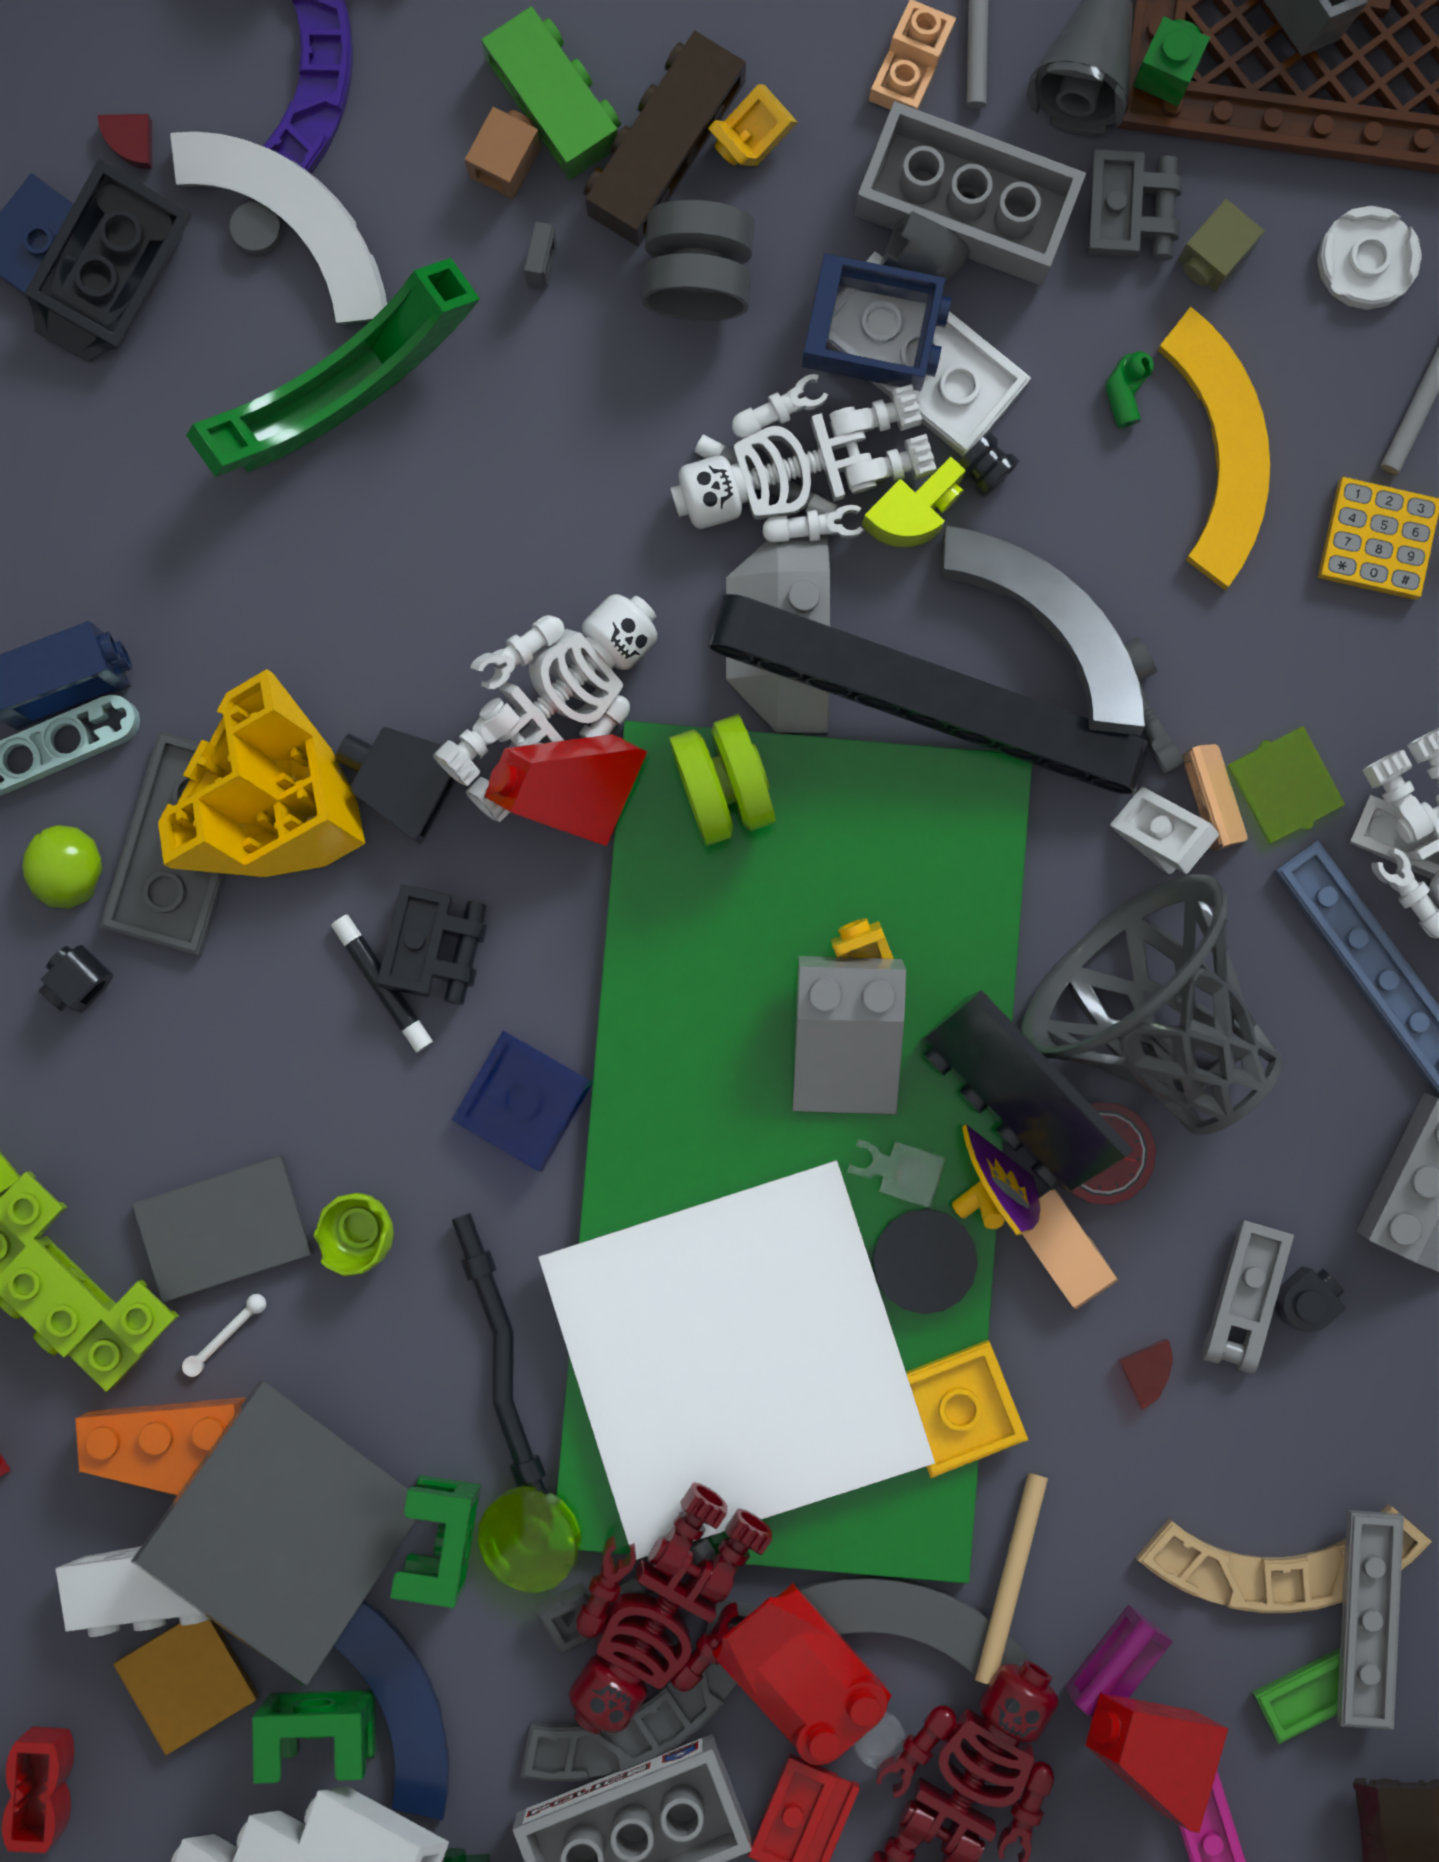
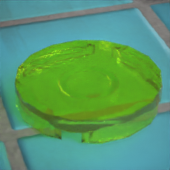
[478,1486,581,1593]

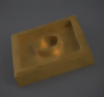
[113,1619,259,1755]

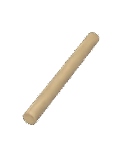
[975,1473,1048,1685]

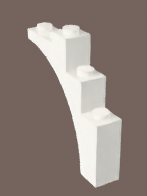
[171,1786,449,1862]

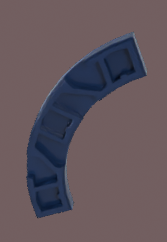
[333,1600,450,1820]

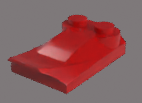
[712,1583,892,1766]

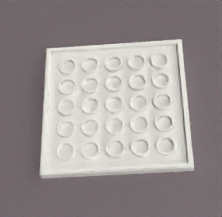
[538,1160,935,1560]

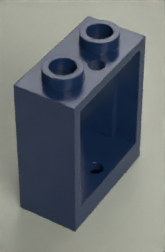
[802,253,952,391]
[0,621,132,730]

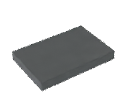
[132,1155,314,1303]

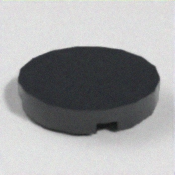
[872,1208,978,1314]

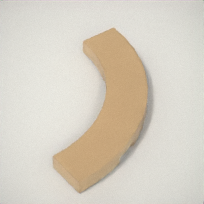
[1135,1504,1432,1613]

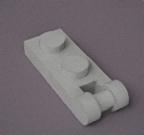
[1202,1219,1294,1374]

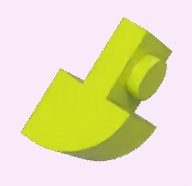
[862,457,966,547]

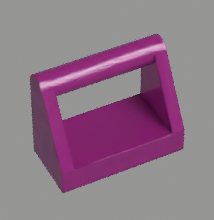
[1064,1604,1173,1718]

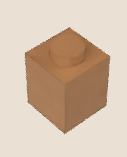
[464,107,541,200]

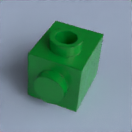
[1133,16,1211,107]

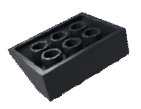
[921,990,1133,1192]

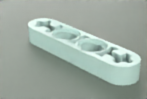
[0,694,140,796]

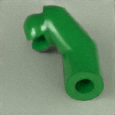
[1105,351,1154,429]

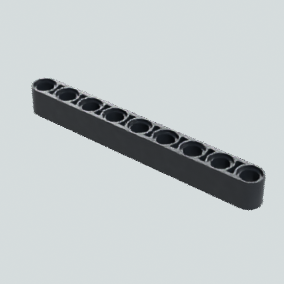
[708,594,1149,794]

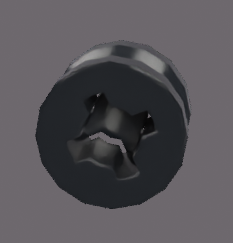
[958,432,1019,497]

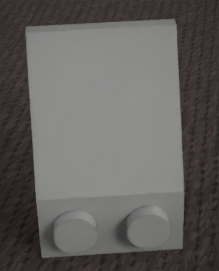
[792,956,906,1114]

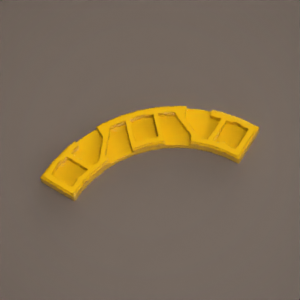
[1157,307,1270,590]

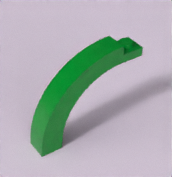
[186,258,480,477]

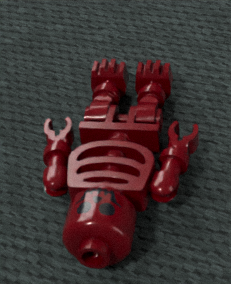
[568,1483,772,1734]
[869,1661,1059,1862]

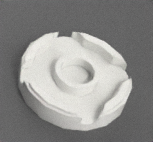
[1317,206,1422,310]

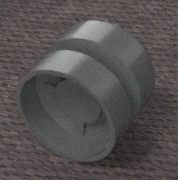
[641,200,754,321]

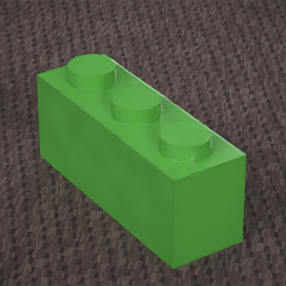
[481,6,621,181]

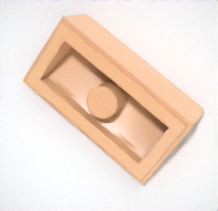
[1182,744,1248,851]

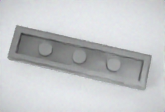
[1337,1510,1404,1730]

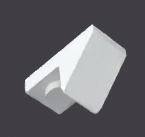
[1110,786,1220,874]

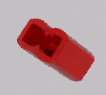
[2,1726,75,1853]

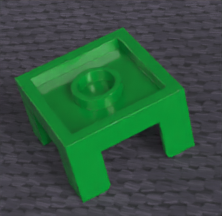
[390,1475,481,1608]
[252,1689,376,1784]

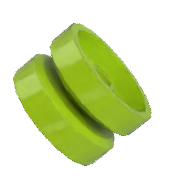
[669,714,776,847]

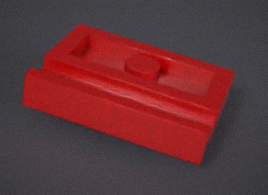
[748,1753,860,1862]

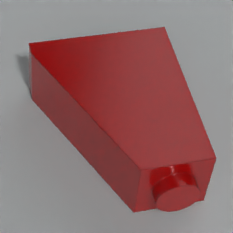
[484,734,648,846]
[1085,1693,1229,1833]

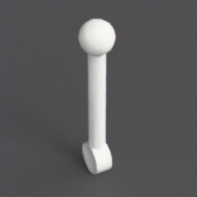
[182,1294,266,1377]

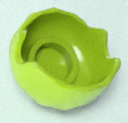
[22,825,103,909]
[313,1192,394,1276]

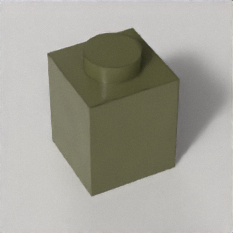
[1178,198,1265,292]

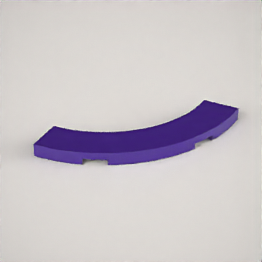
[263,0,353,174]

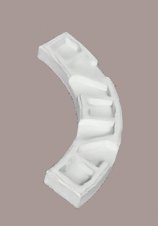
[170,132,387,324]

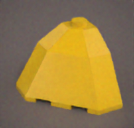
[158,669,365,877]

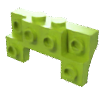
[0,1171,179,1392]

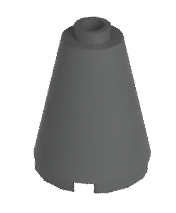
[1026,0,1133,136]

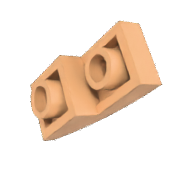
[868,0,956,110]
[1022,1189,1119,1309]

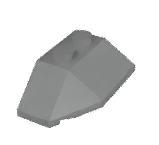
[726,534,830,734]

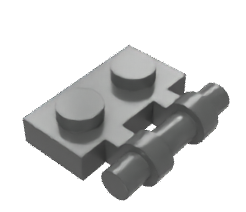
[1086,149,1182,261]

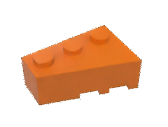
[75,1397,246,1496]

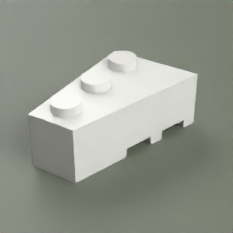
[55,1546,210,1637]

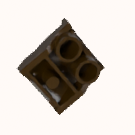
[1353,1778,1439,1862]

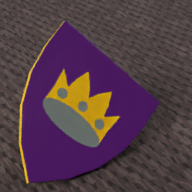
[952,1124,1041,1235]

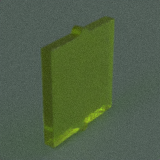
[1227,726,1345,844]

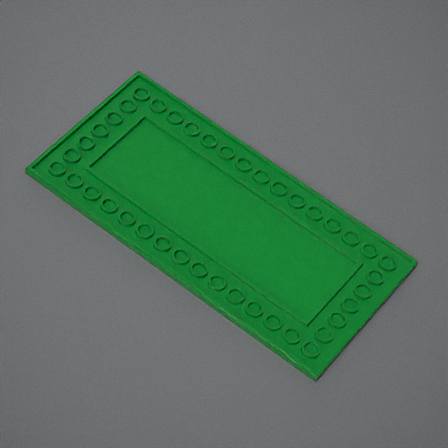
[552,721,1032,1583]

